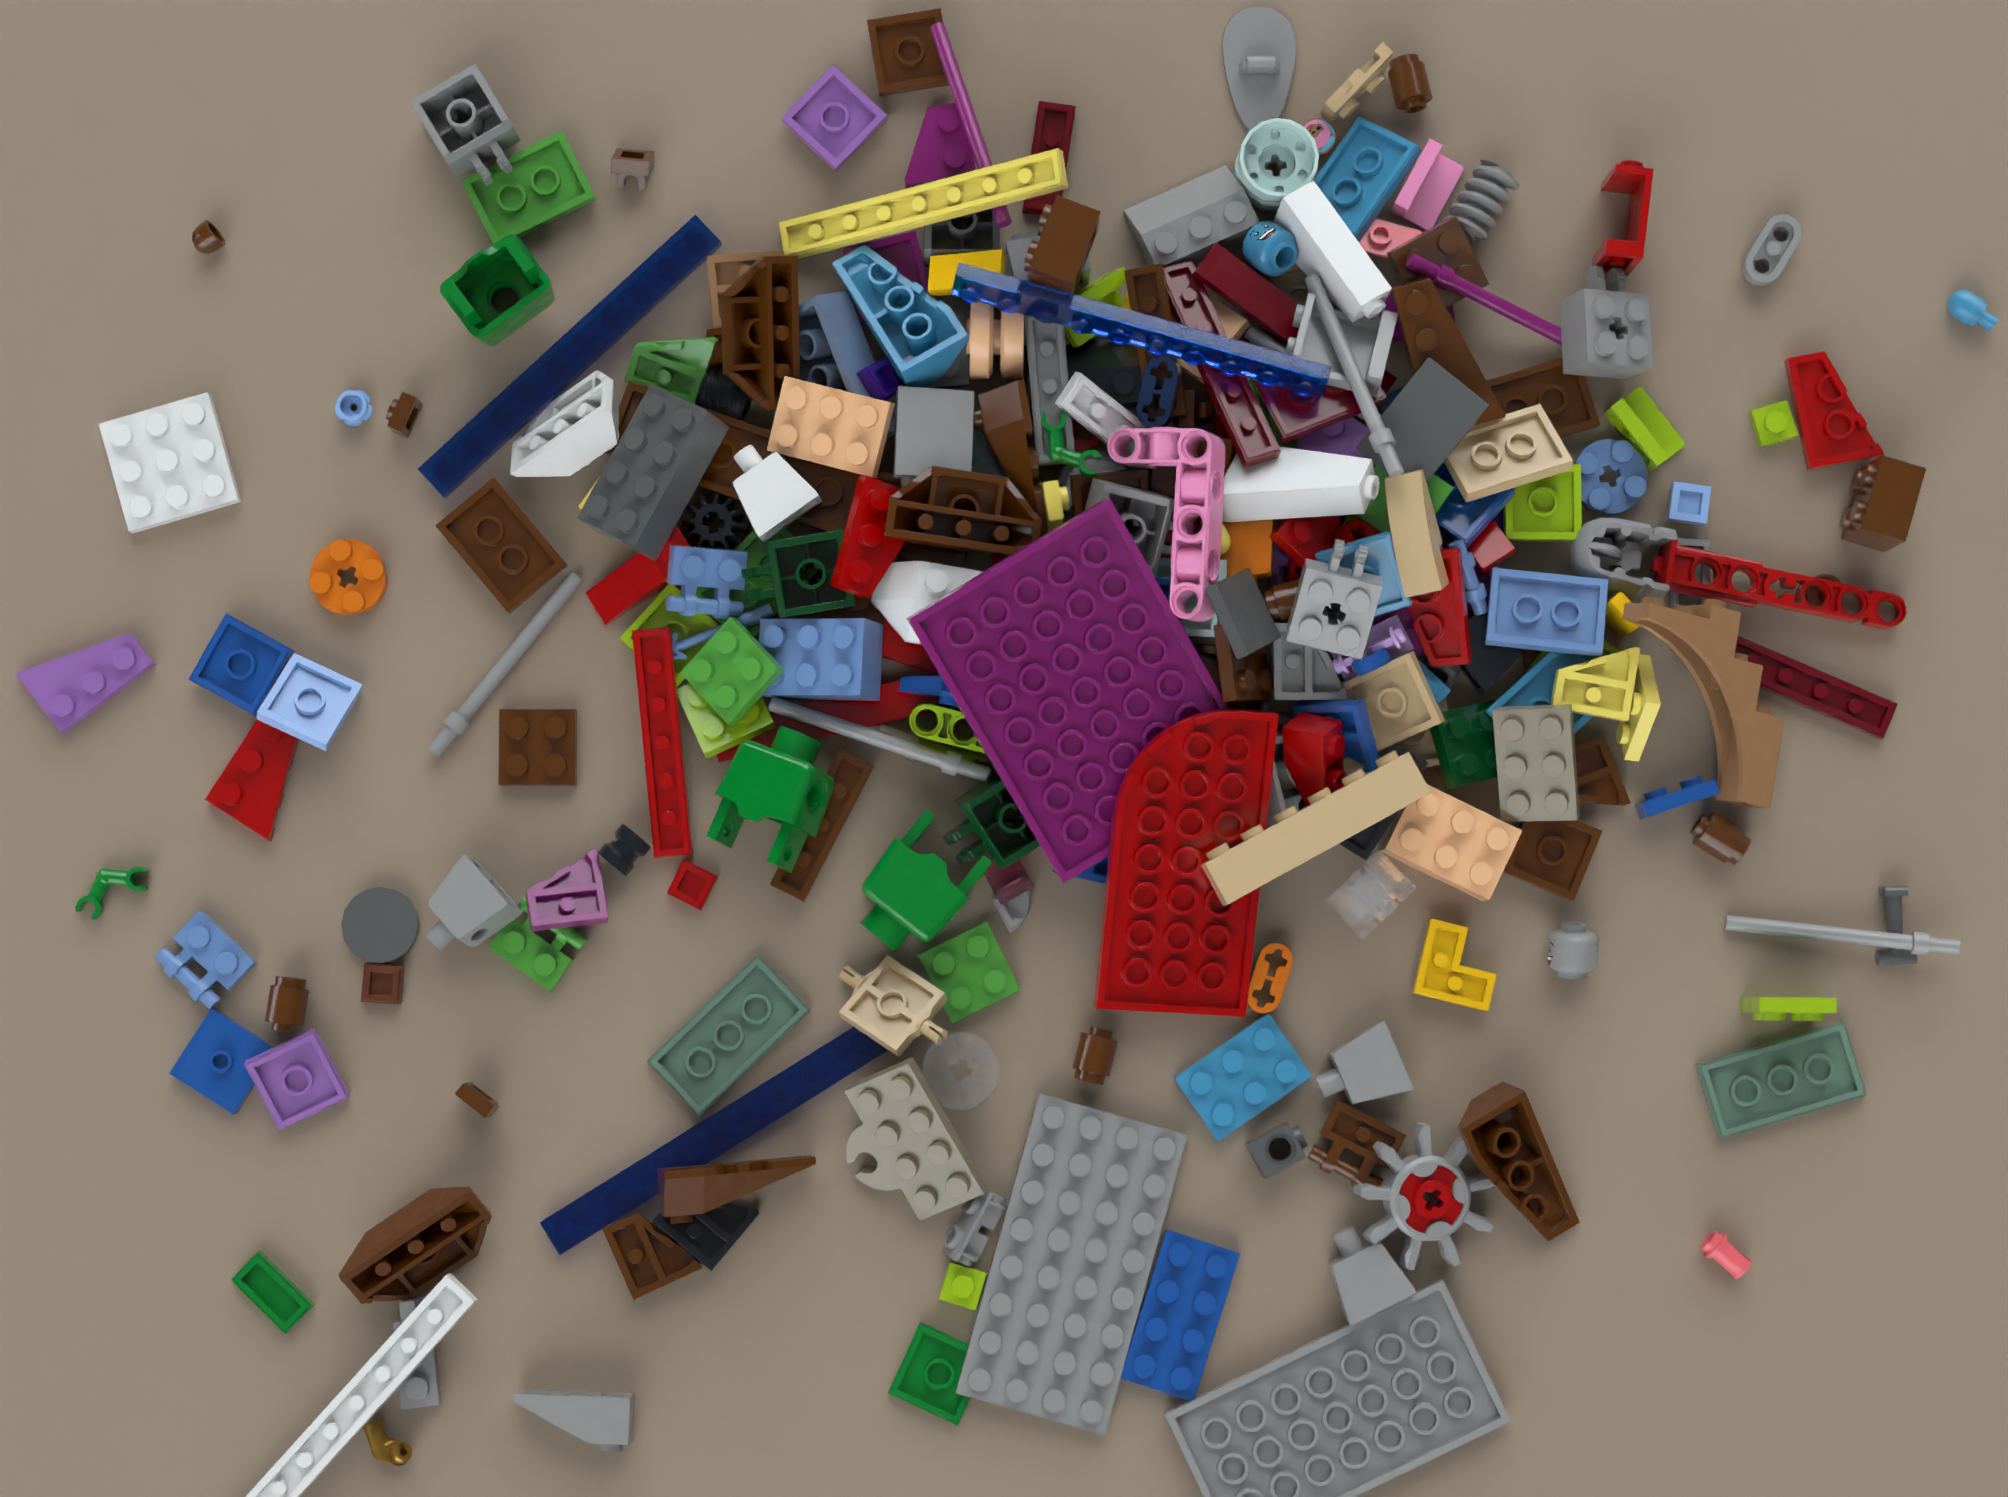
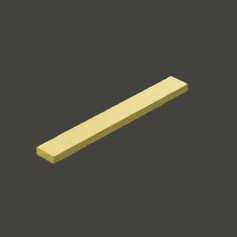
[779,148,1068,259]

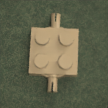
[839,955,948,1057]

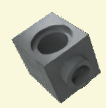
[1245,1122,1308,1179]

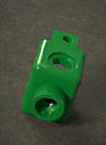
[440,234,555,347]
[706,726,835,873]
[860,809,993,952]

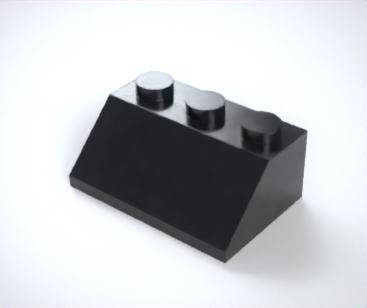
[1024,335,1142,420]

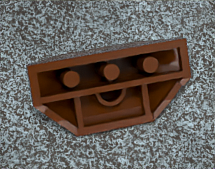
[721,255,800,410]
[884,466,1042,557]
[338,1186,492,1304]

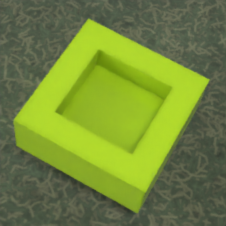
[1748,400,1799,449]
[939,1261,987,1311]

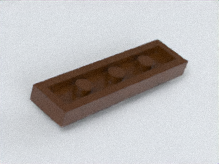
[1124,263,1188,422]
[770,749,874,902]

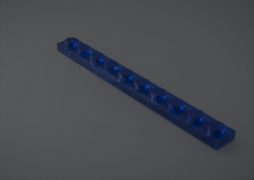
[418,215,722,499]
[952,262,1332,398]
[540,1027,888,1255]

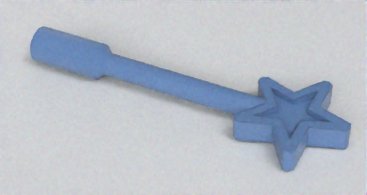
[672,603,775,660]

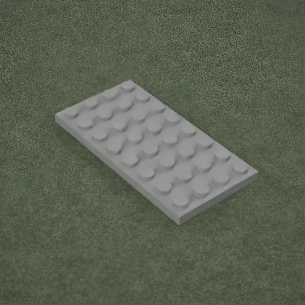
[955,1093,1187,1435]
[1164,1279,1511,1497]

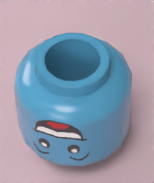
[1242,221,1298,276]

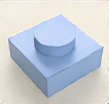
[1666,481,1712,526]

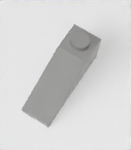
[513,1389,635,1452]

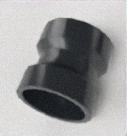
[598,823,652,877]

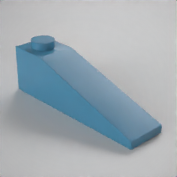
[832,244,969,388]

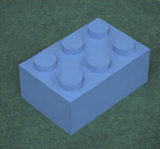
[759,618,884,701]

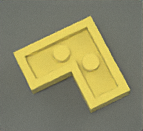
[1039,480,1070,532]
[1616,654,1661,762]

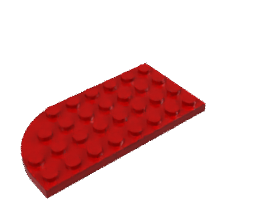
[1093,709,1279,1017]

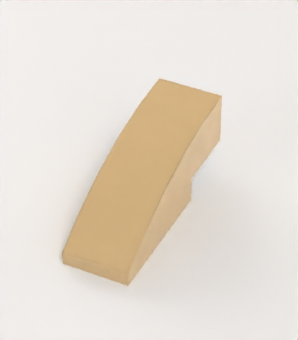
[1384,469,1449,598]

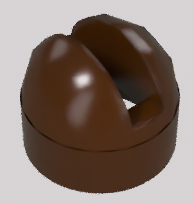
[192,220,226,254]

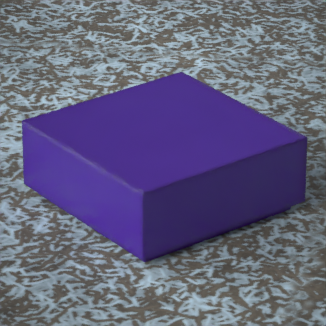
[856,356,904,401]

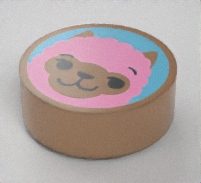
[1302,118,1337,158]

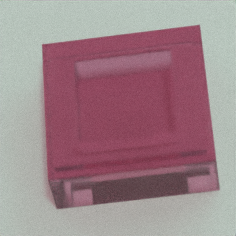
[984,860,1034,905]

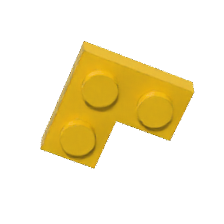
[1412,918,1497,1011]

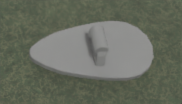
[1222,6,1296,132]

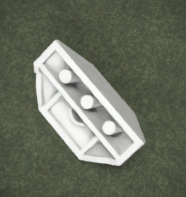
[510,370,619,477]
[871,561,984,645]

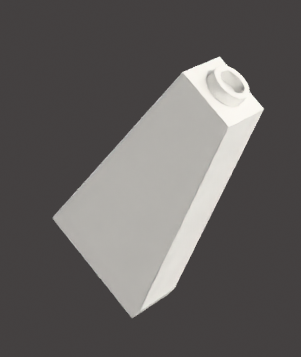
[1273,181,1392,322]
[1222,446,1380,522]

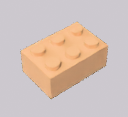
[1380,784,1522,901]

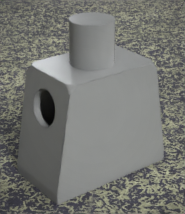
[425,854,523,951]
[1315,1021,1414,1104]
[1328,1226,1417,1326]

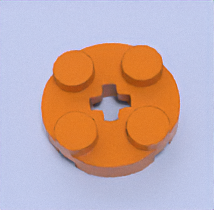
[309,539,388,616]

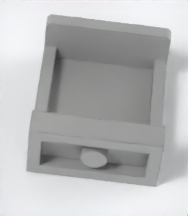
[1284,293,1398,397]
[892,386,974,488]

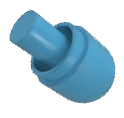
[1947,289,1999,331]

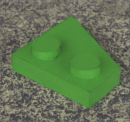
[624,337,719,404]

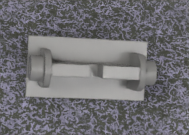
[941,1189,1006,1267]

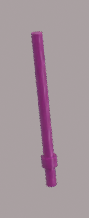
[930,22,1012,228]
[1406,253,1562,345]

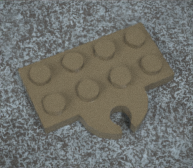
[844,1057,988,1221]

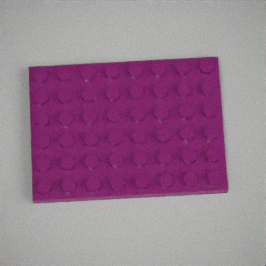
[906,498,1229,883]

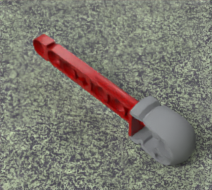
[1570,518,1907,629]

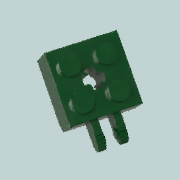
[741,529,856,619]
[943,773,1040,869]

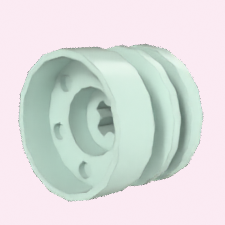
[1233,118,1319,212]

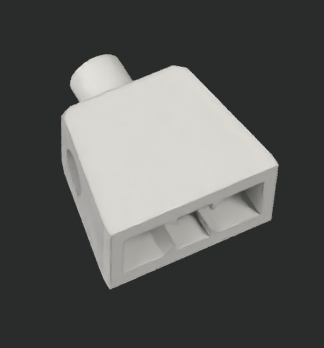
[733,445,822,543]

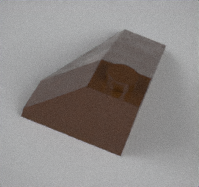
[973,380,1049,537]
[1458,1081,1580,1242]
[657,1155,816,1224]

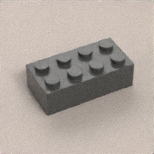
[577,384,729,561]

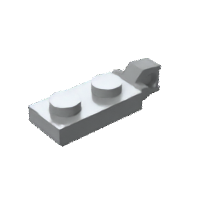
[392,1299,442,1410]

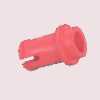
[1700,1230,1752,1279]

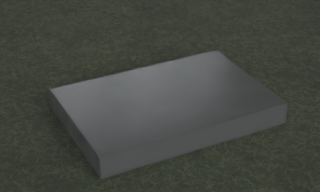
[1356,357,1490,483]

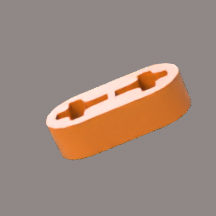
[1247,943,1293,1014]

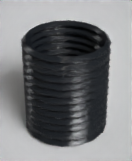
[695,368,752,421]

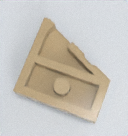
[1321,42,1393,123]

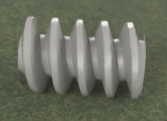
[1442,159,1520,244]

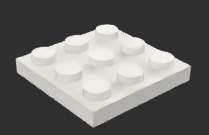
[99,392,241,534]

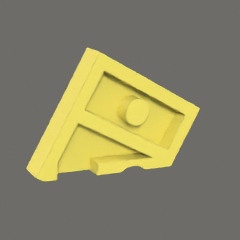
[1550,647,1640,722]

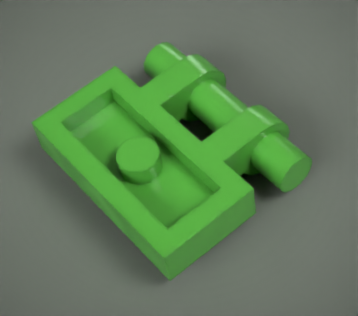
[488,896,588,991]

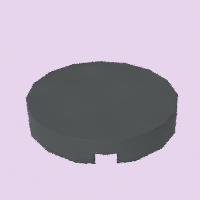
[341,887,420,964]

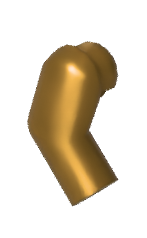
[363,1418,412,1466]

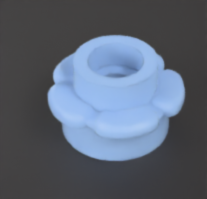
[335,390,373,427]

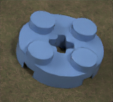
[1574,439,1648,516]

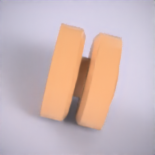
[966,295,1024,380]

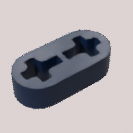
[1137,356,1181,428]

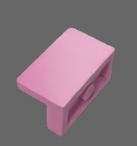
[1390,138,1464,231]

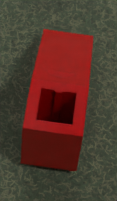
[1282,712,1347,807]

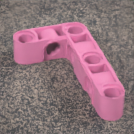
[1107,427,1225,622]

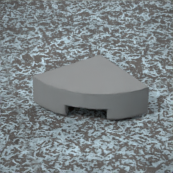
[992,881,1030,933]

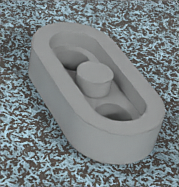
[1742,214,1802,286]

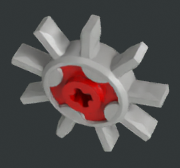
[1353,1122,1494,1271]

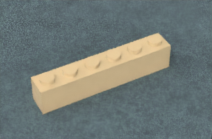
[1201,750,1431,906]

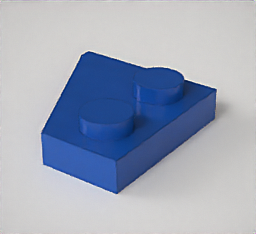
[1293,699,1379,773]

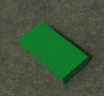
[231,1251,315,1334]

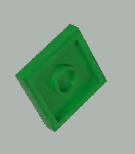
[888,1321,971,1426]

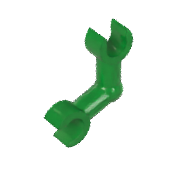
[1041,409,1102,478]
[75,867,151,920]

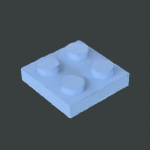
[257,653,363,751]

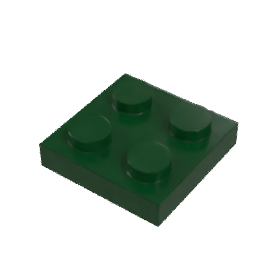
[1430,699,1497,790]

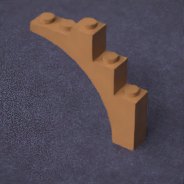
[1622,597,1785,808]

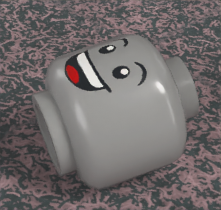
[1547,922,1598,979]

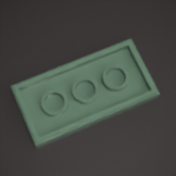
[647,955,811,1117]
[1695,1021,1867,1139]

